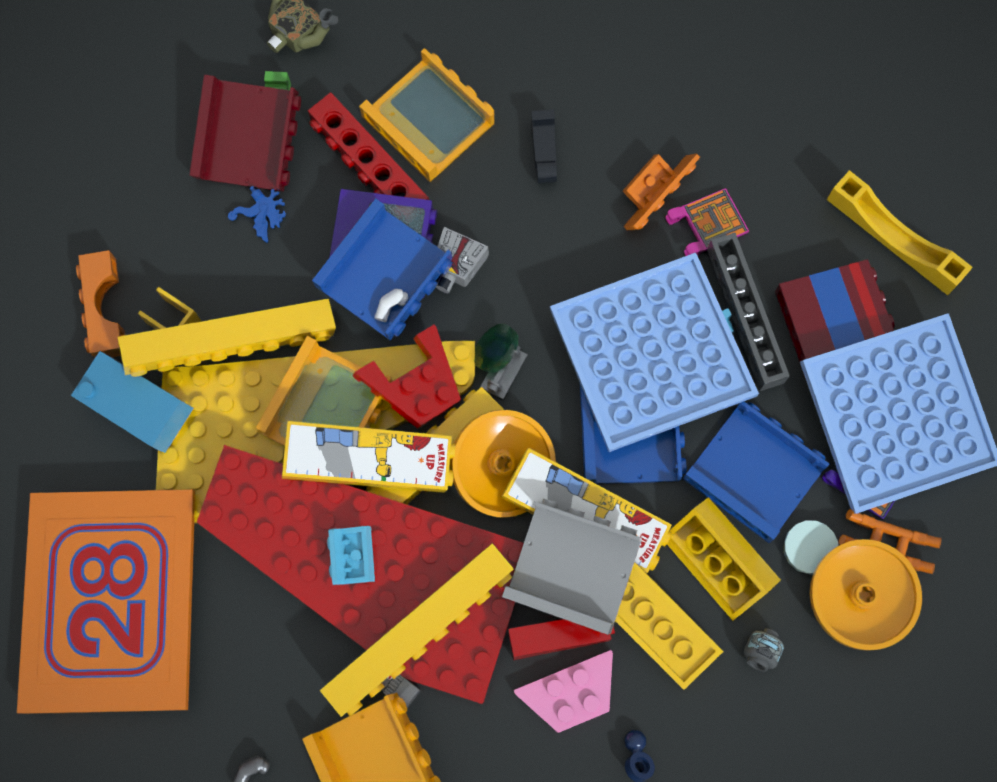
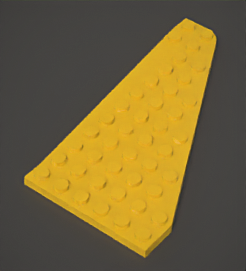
[156,341,475,523]

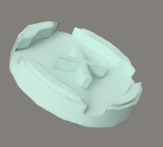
[784,521,838,574]

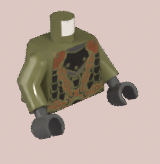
[267,0,338,53]

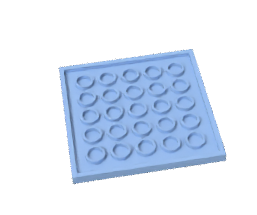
[550,253,759,452]
[800,313,997,514]

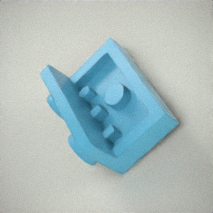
[327,526,375,585]

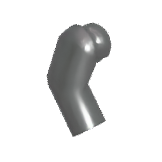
[233,755,270,782]

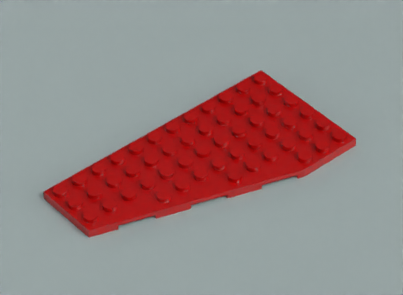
[197,445,524,704]

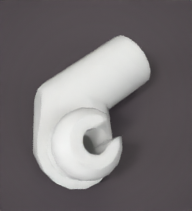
[374,289,409,322]

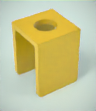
[138,287,201,330]

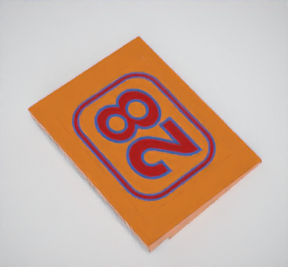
[17,489,195,714]

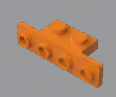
[623,153,700,230]

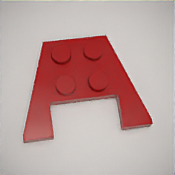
[352,325,461,429]

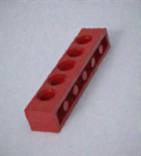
[308,92,429,225]

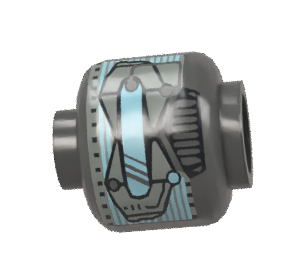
[744,628,784,672]

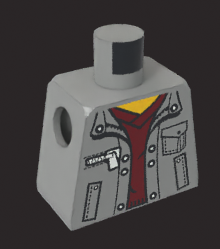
[436,227,489,293]

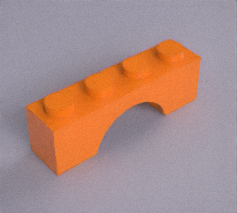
[76,250,125,358]

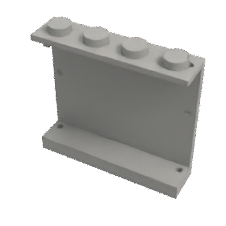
[502,498,642,635]

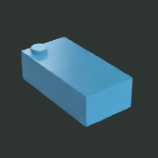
[71,351,194,453]

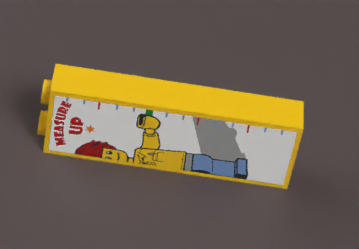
[282,421,455,492]
[501,448,672,573]

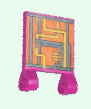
[665,188,749,256]

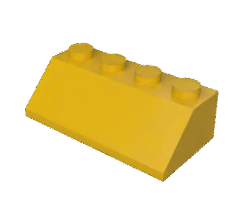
[667,497,781,621]

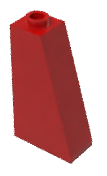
[508,619,615,660]

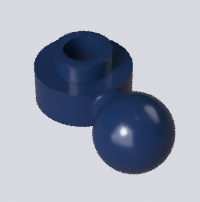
[624,730,655,782]

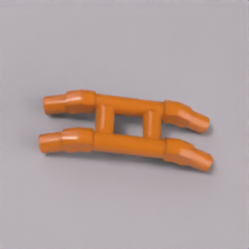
[839,509,942,574]

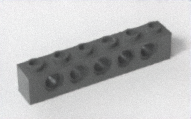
[707,233,790,391]

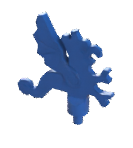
[228,186,286,243]

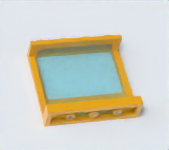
[359,48,494,182]
[256,336,393,446]

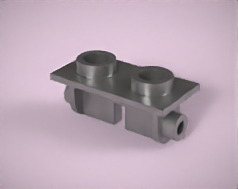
[480,343,528,399]

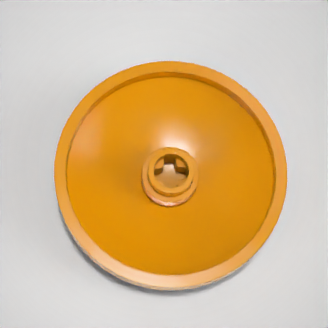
[450,410,556,517]
[810,539,922,650]

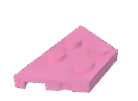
[514,650,613,733]

